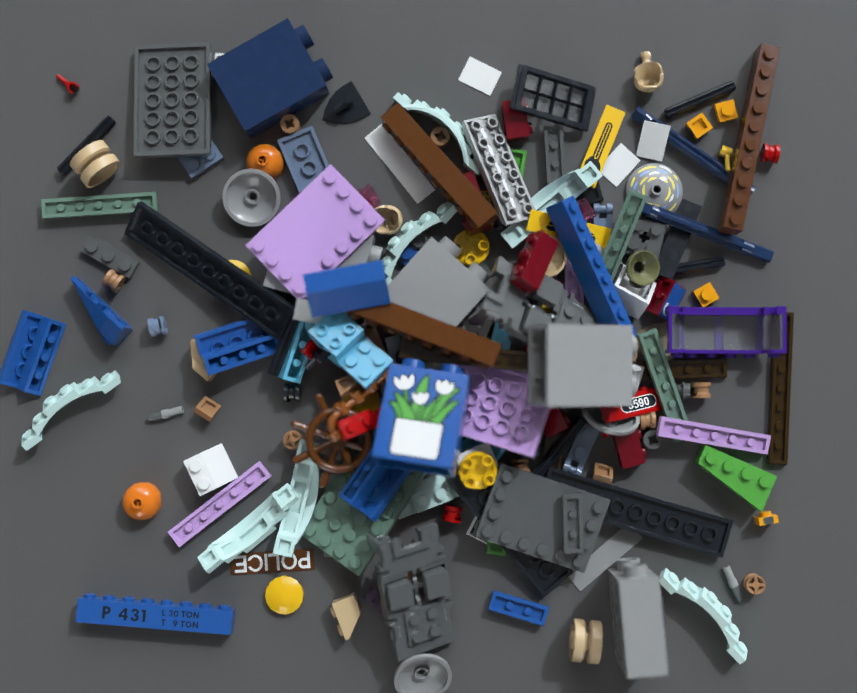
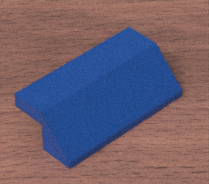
[303,260,391,318]
[0,309,66,396]
[193,318,279,376]
[339,445,410,522]

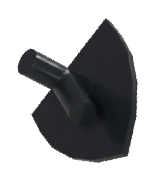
[323,81,371,123]

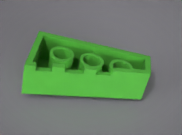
[693,444,777,512]

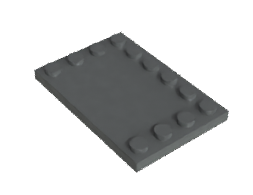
[133,42,212,158]
[474,462,611,573]

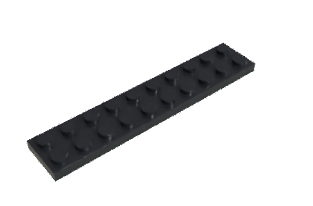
[124,201,295,340]
[545,466,733,558]

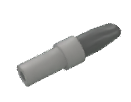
[146,406,184,421]
[723,565,742,602]

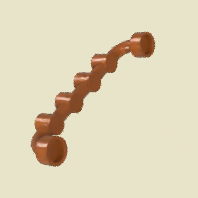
[327,364,401,443]

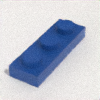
[488,590,549,626]

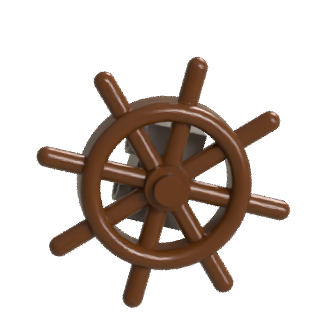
[290,394,372,488]

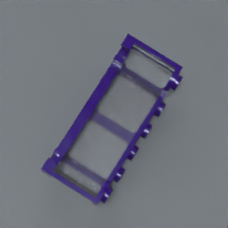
[665,306,787,358]

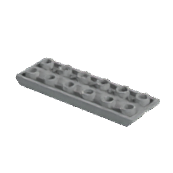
[462,114,536,226]

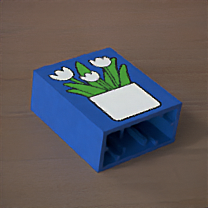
[372,358,471,478]

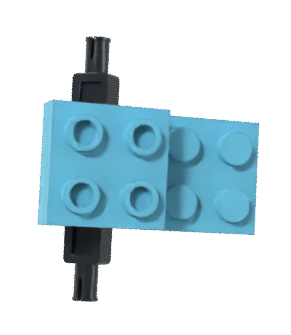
[304,312,394,390]

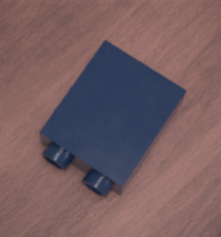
[207,18,333,139]

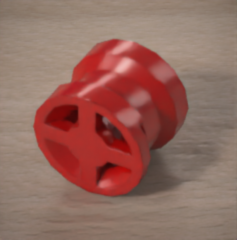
[760,143,780,164]
[442,504,463,523]

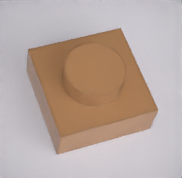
[194,396,221,422]
[592,462,614,485]

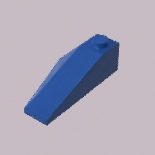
[70,276,133,346]

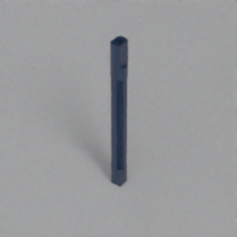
[631,106,756,195]
[641,203,774,263]

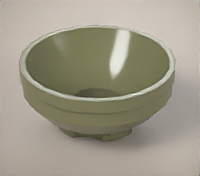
[626,250,660,286]

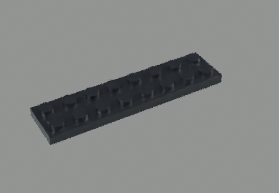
[446,469,574,597]

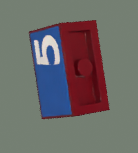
[645,277,686,322]

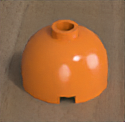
[246,144,284,180]
[122,482,162,520]

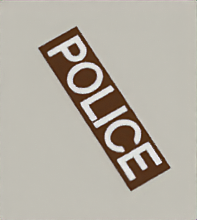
[230,548,315,575]

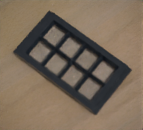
[509,64,596,132]

